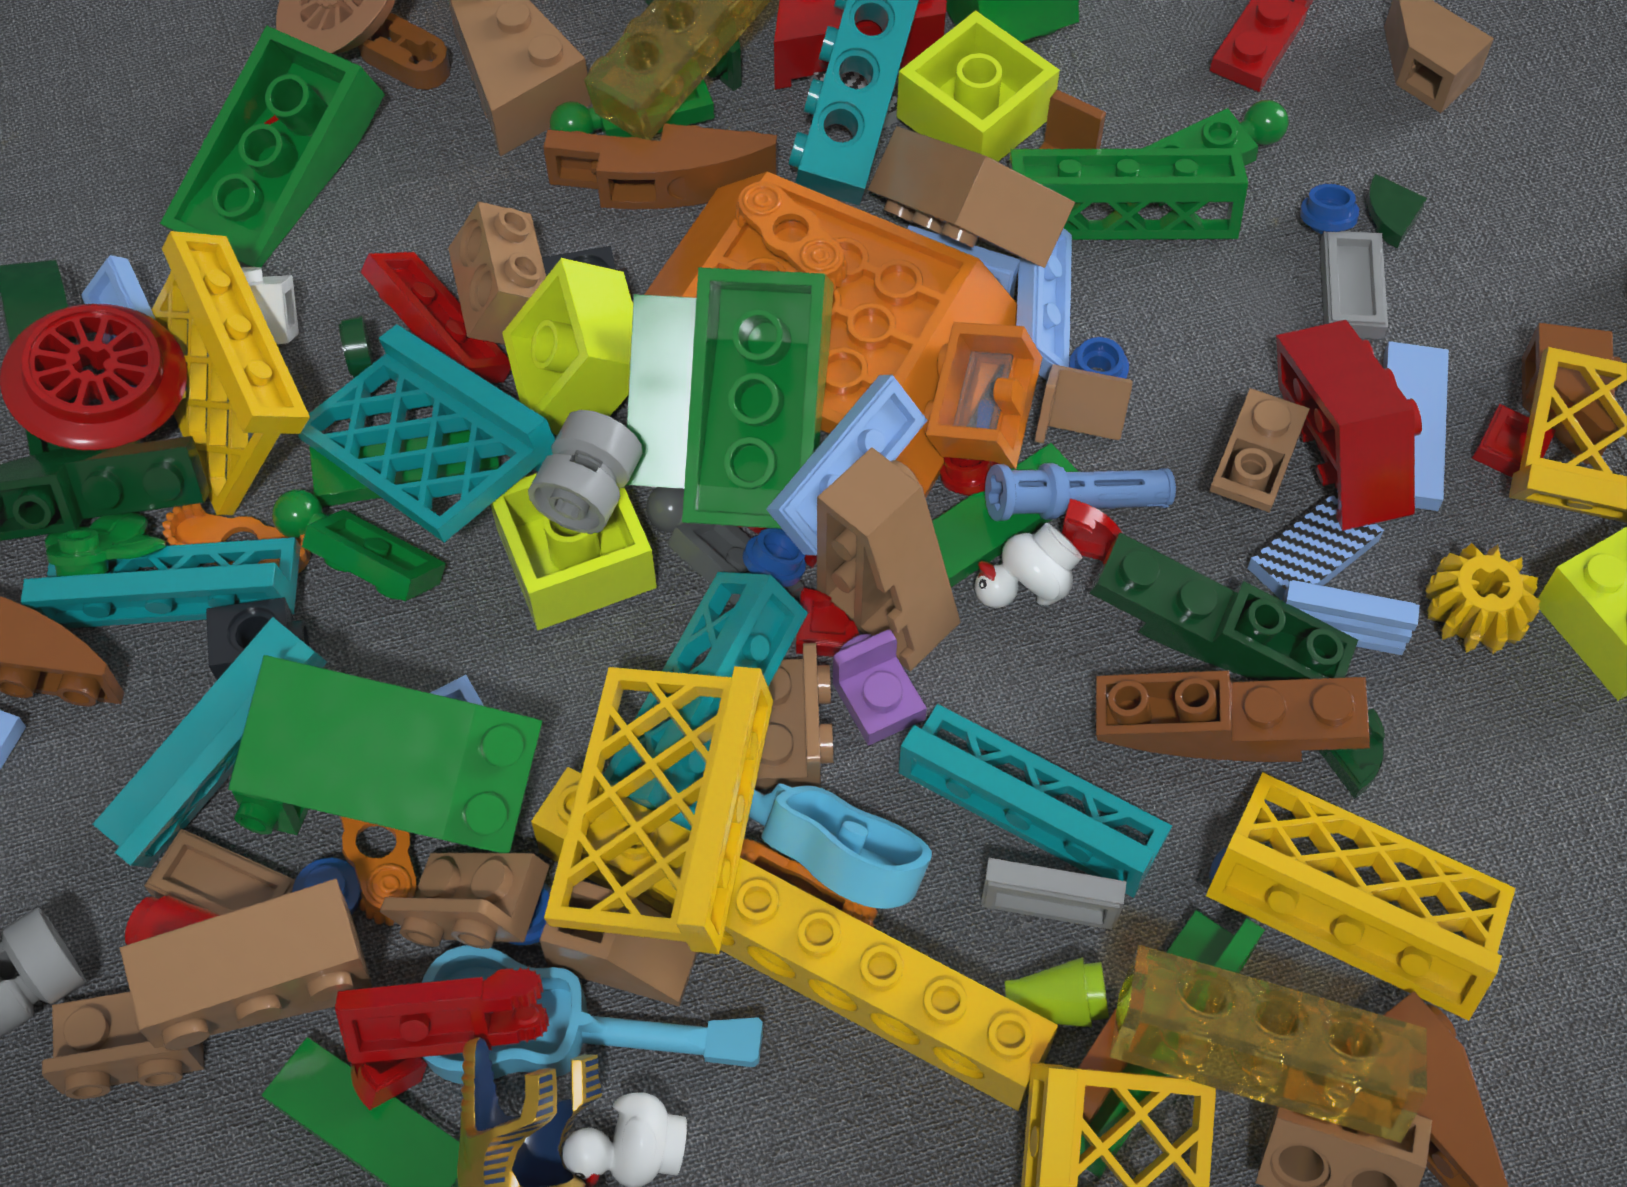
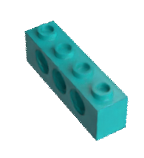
[788,0,919,205]

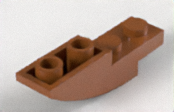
[543,123,778,210]
[0,596,125,707]
[1096,670,1370,762]

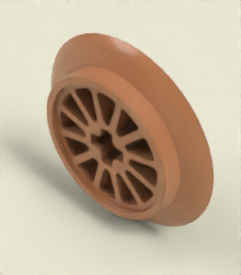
[276,0,396,54]

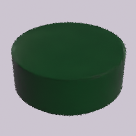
[339,316,374,378]

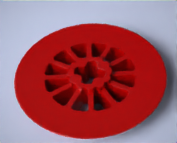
[0,304,187,450]

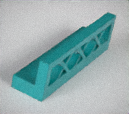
[21,537,301,628]
[603,572,808,831]
[92,617,327,868]
[898,704,1172,898]

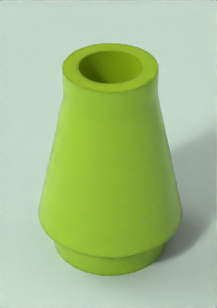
[1005,957,1109,1028]

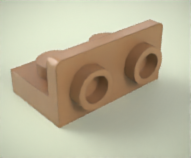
[755,643,833,790]
[380,853,549,949]
[42,992,204,1099]

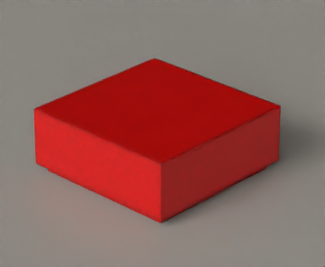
[1472,404,1556,477]

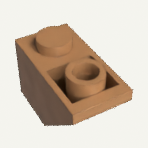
[1384,0,1494,113]
[1210,388,1310,513]
[539,881,698,1007]

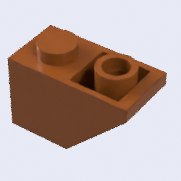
[1522,323,1623,464]

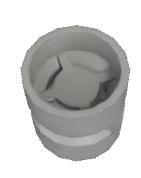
[528,410,643,534]
[0,907,87,1038]

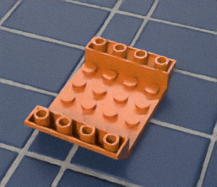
[644,172,1017,498]

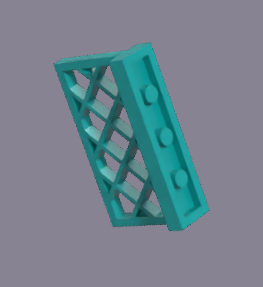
[297,324,555,543]

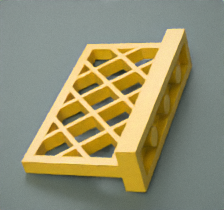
[152,231,310,515]
[1509,347,1627,523]
[544,666,773,954]
[1205,772,1516,1021]
[1021,1062,1217,1187]

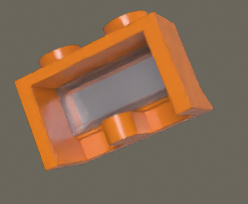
[924,322,1043,470]

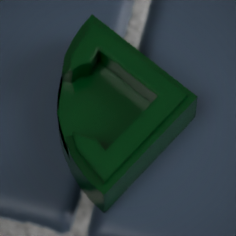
[1365,174,1427,249]
[1318,708,1385,799]

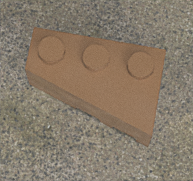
[448,0,591,157]
[868,126,1075,268]
[817,447,961,671]
[119,879,373,1050]

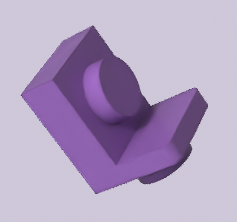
[833,630,927,746]

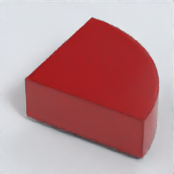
[1062,499,1123,561]
[796,588,859,657]
[351,1057,427,1110]

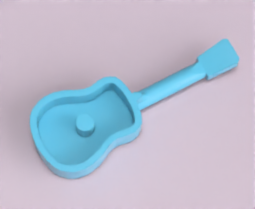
[659,721,932,909]
[422,945,764,1084]

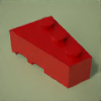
[774,0,947,90]
[1276,320,1422,531]

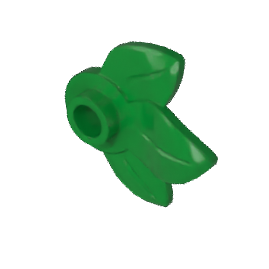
[45,513,166,577]

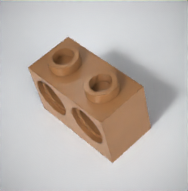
[448,201,546,344]
[1255,1072,1432,1187]

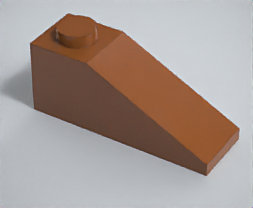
[1336,991,1509,1187]

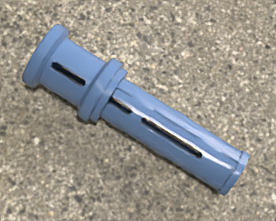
[985,463,1176,521]

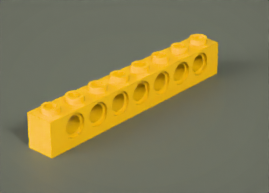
[531,767,1058,1111]

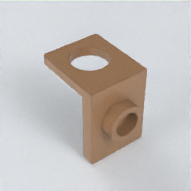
[1035,364,1133,444]

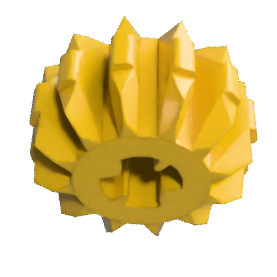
[1425,543,1540,655]

